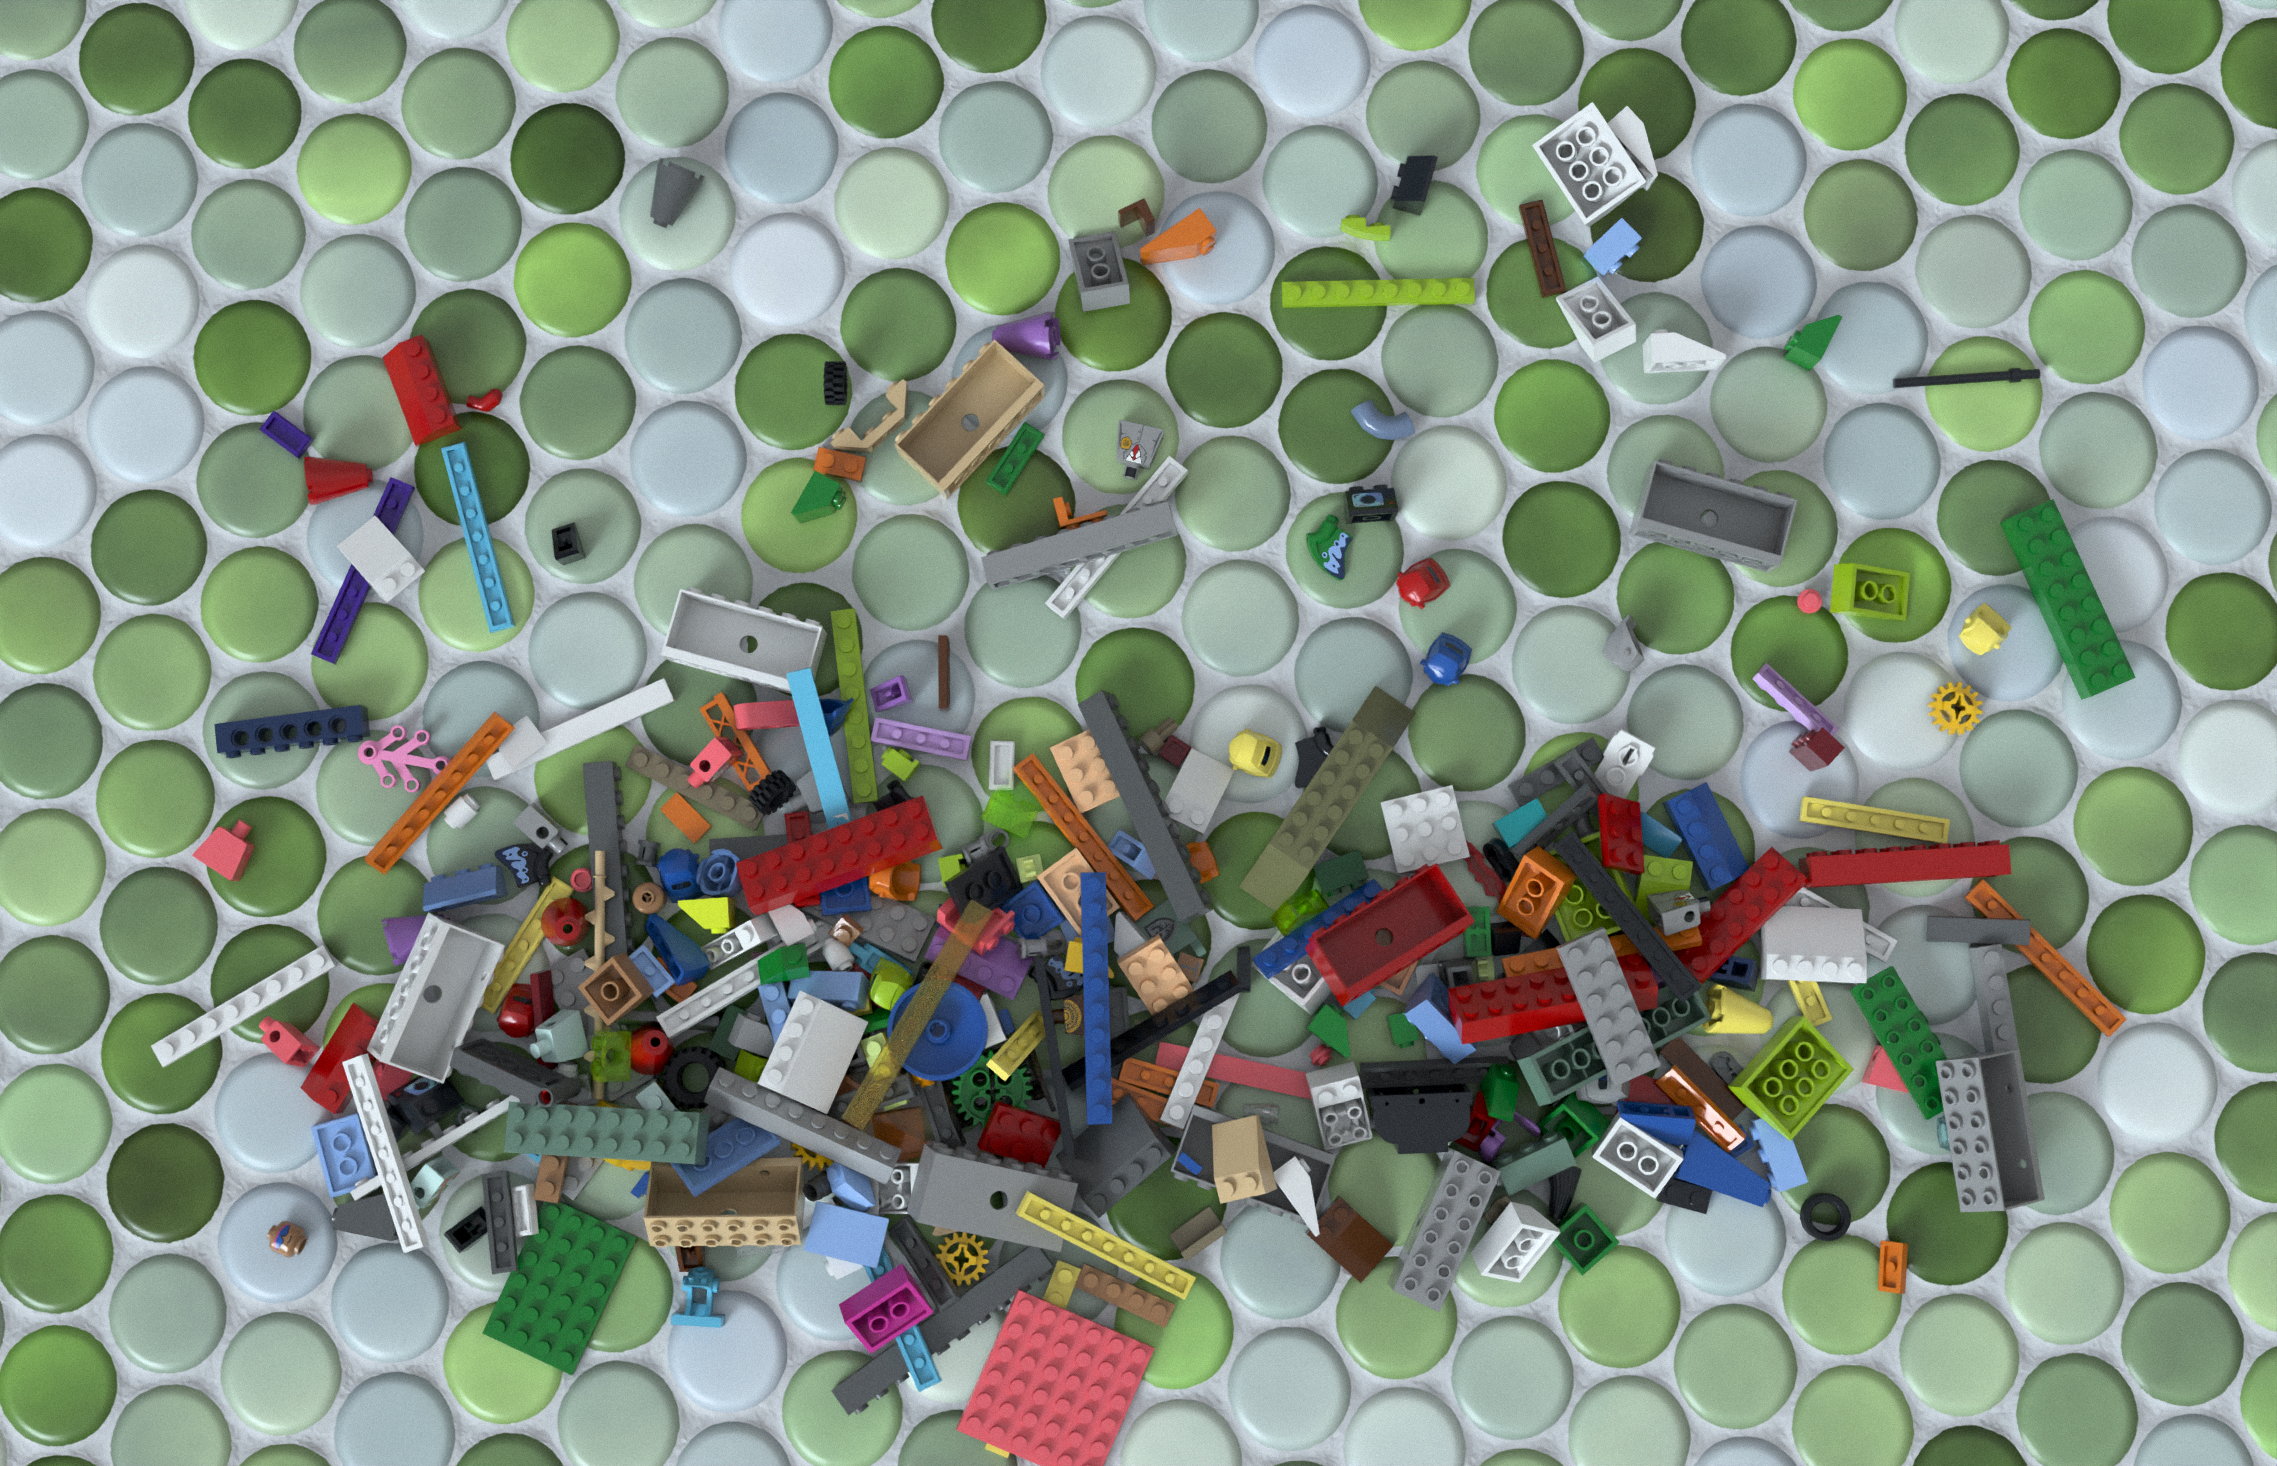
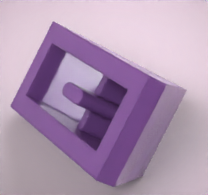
[870,675,913,713]

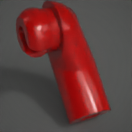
[466,388,503,412]

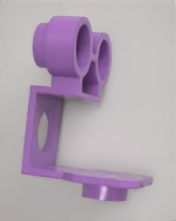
[1479,1111,1541,1163]

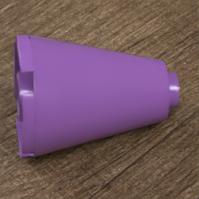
[992,312,1061,360]
[381,914,450,966]

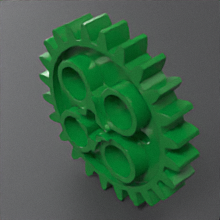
[951,1048,1033,1129]

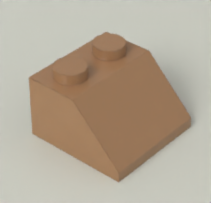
[578,952,655,1026]

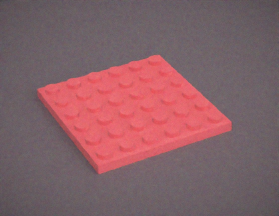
[956,1289,1155,1466]

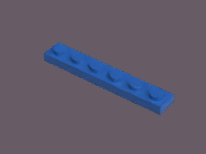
[1253,879,1383,979]

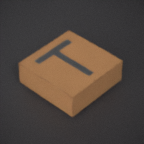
[1177,952,1204,983]

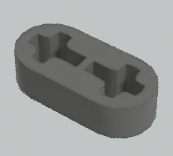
[1710,1051,1743,1086]

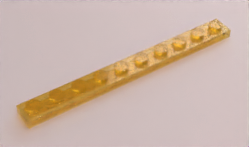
[841,899,993,1131]

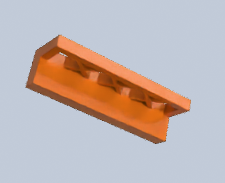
[699,692,772,792]

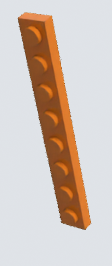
[364,711,515,875]
[1013,753,1154,923]
[1964,879,2127,1037]
[1501,926,1702,978]

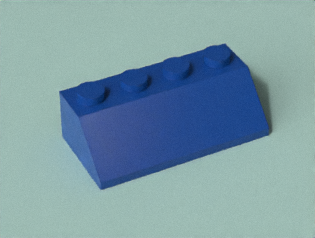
[1662,782,1749,891]

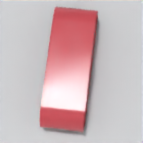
[733,700,800,731]

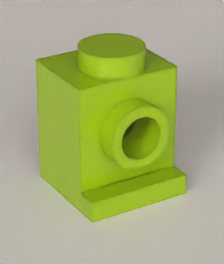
[881,747,921,783]
[938,854,966,888]

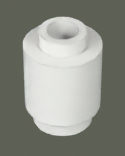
[444,793,481,829]
[821,937,855,972]

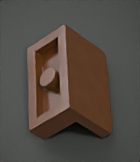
[1118,198,1155,237]

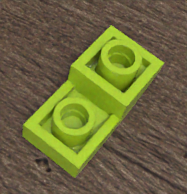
[1340,215,1391,241]

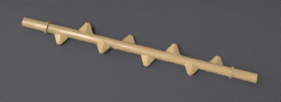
[584,851,615,1099]

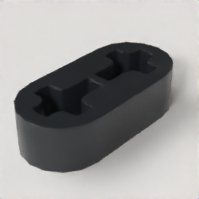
[1482,838,1520,883]
[1237,946,1251,993]

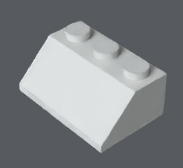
[1471,1202,1561,1283]

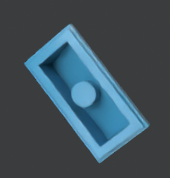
[1641,811,1683,858]

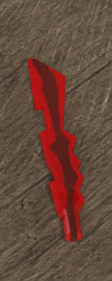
[1463,840,1541,938]

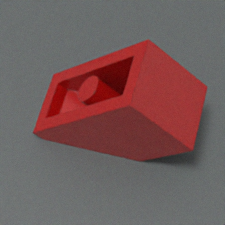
[1454,1091,1496,1152]

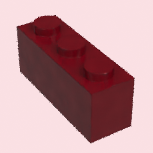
[1789,727,1845,772]

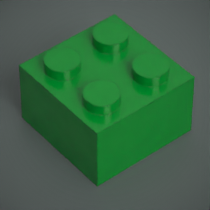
[1552,1202,1620,1276]

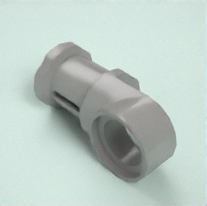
[960,828,1010,865]
[1018,930,1067,959]

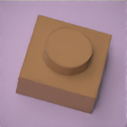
[828,913,864,948]

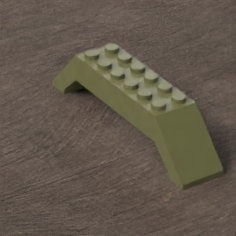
[1239,686,1415,914]

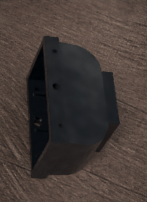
[1366,1084,1473,1154]

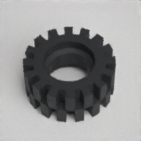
[823,361,848,405]
[749,770,796,815]

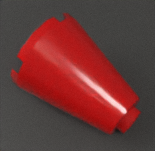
[304,456,373,505]
[541,897,591,947]
[624,1026,674,1075]

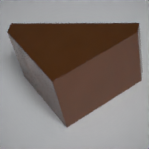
[675,1246,705,1272]

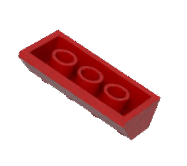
[383,335,462,446]
[300,1003,380,1114]

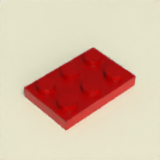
[1598,793,1645,875]
[977,1101,1061,1168]

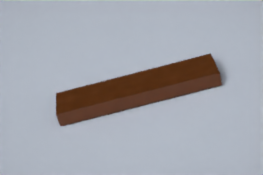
[1518,199,1566,298]
[1658,1037,1747,1121]

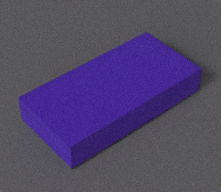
[259,411,314,459]

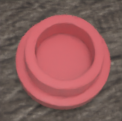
[1797,589,1822,614]
[570,868,592,892]
[1309,1044,1333,1066]

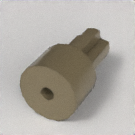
[1138,717,1178,755]

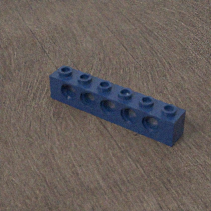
[214,705,370,758]

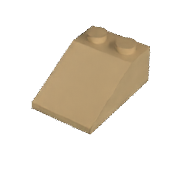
[1212,1114,1277,1204]

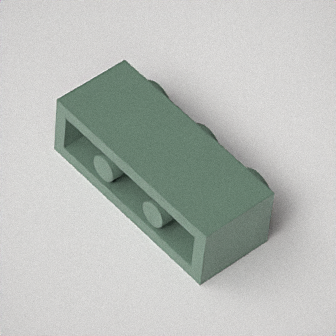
[1492,1131,1577,1196]

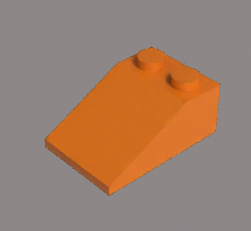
[1140,208,1217,265]
[1496,846,1577,940]

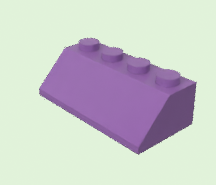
[924,925,1036,1000]

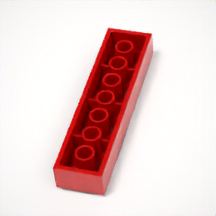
[736,795,943,916]
[1799,840,2012,888]
[1448,953,1658,1045]

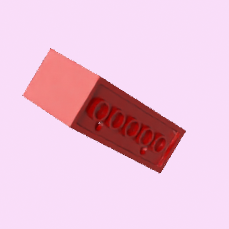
[1305,863,1475,1007]

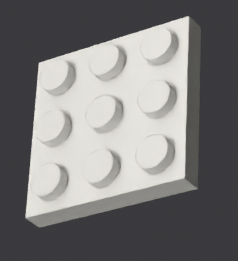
[1381,785,1470,874]

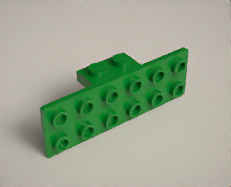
[1850,966,1947,1120]

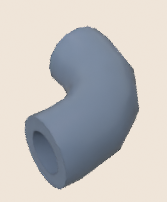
[1351,400,1415,440]

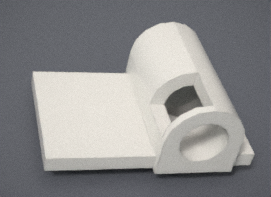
[1594,729,1656,798]

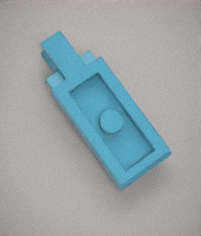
[848,940,914,976]

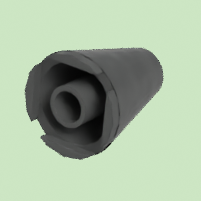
[650,157,705,228]

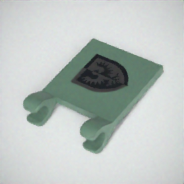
[1134,899,1206,958]

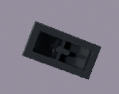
[552,522,586,565]
[444,1207,488,1253]

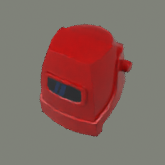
[1396,558,1451,609]
[496,983,535,1038]

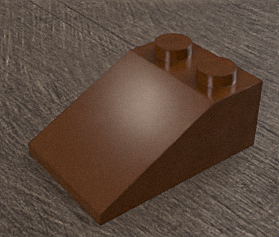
[1305,1195,1394,1283]

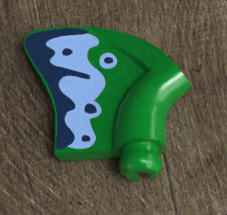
[1306,515,1353,581]

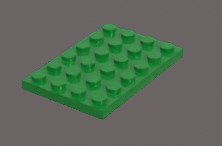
[482,1201,638,1375]

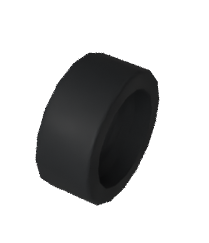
[1800,1193,1851,1241]

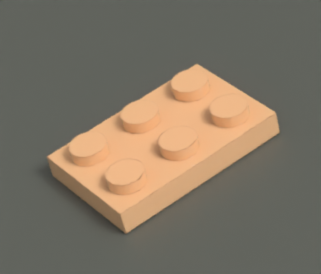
[1050,730,1120,814]
[1037,848,1120,936]
[1117,934,1195,1016]

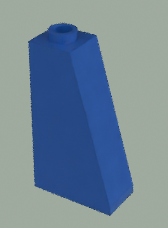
[1673,1131,1772,1207]

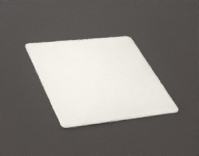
[498,715,547,768]

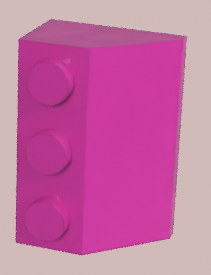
[839,1263,934,1354]

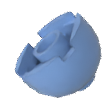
[696,849,743,898]

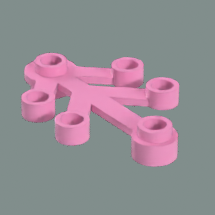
[358,725,451,793]

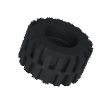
[662,1046,728,1109]

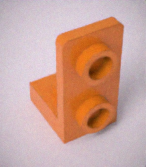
[1053,497,1107,530]

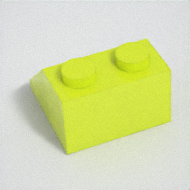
[678,897,736,934]

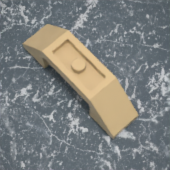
[830,379,909,453]

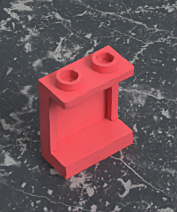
[937,897,1015,956]

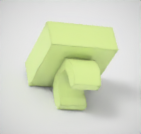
[1016,854,1044,883]
[1468,956,1495,981]

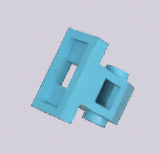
[671,1267,725,1328]

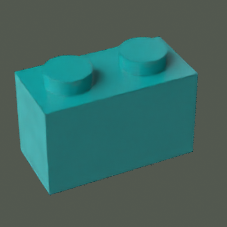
[1492,798,1548,848]

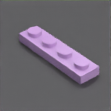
[1752,663,1839,737]
[871,717,972,761]

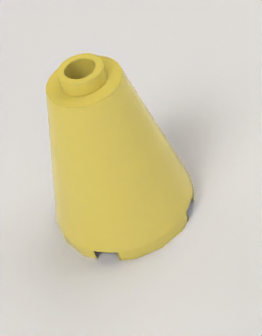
[1701,984,1774,1034]

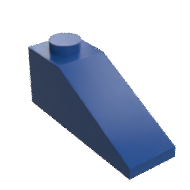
[644,913,710,986]
[1617,1100,1696,1146]

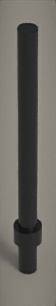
[1893,368,2040,388]

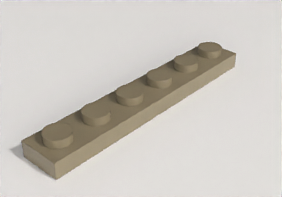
[625,744,764,831]

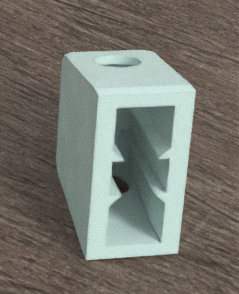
[530,1009,589,1063]

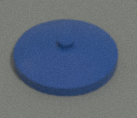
[887,980,988,1081]

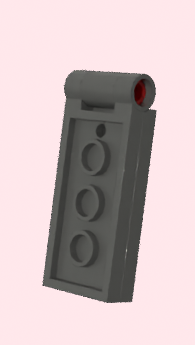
[449,1038,581,1108]

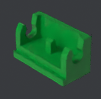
[1463,906,1492,957]

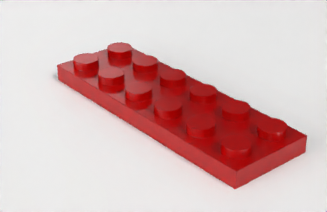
[1673,847,1808,984]

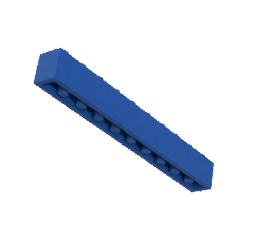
[1080,872,1112,1125]

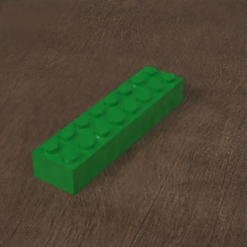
[2000,499,2136,700]

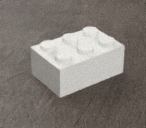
[1592,1111,1684,1199]

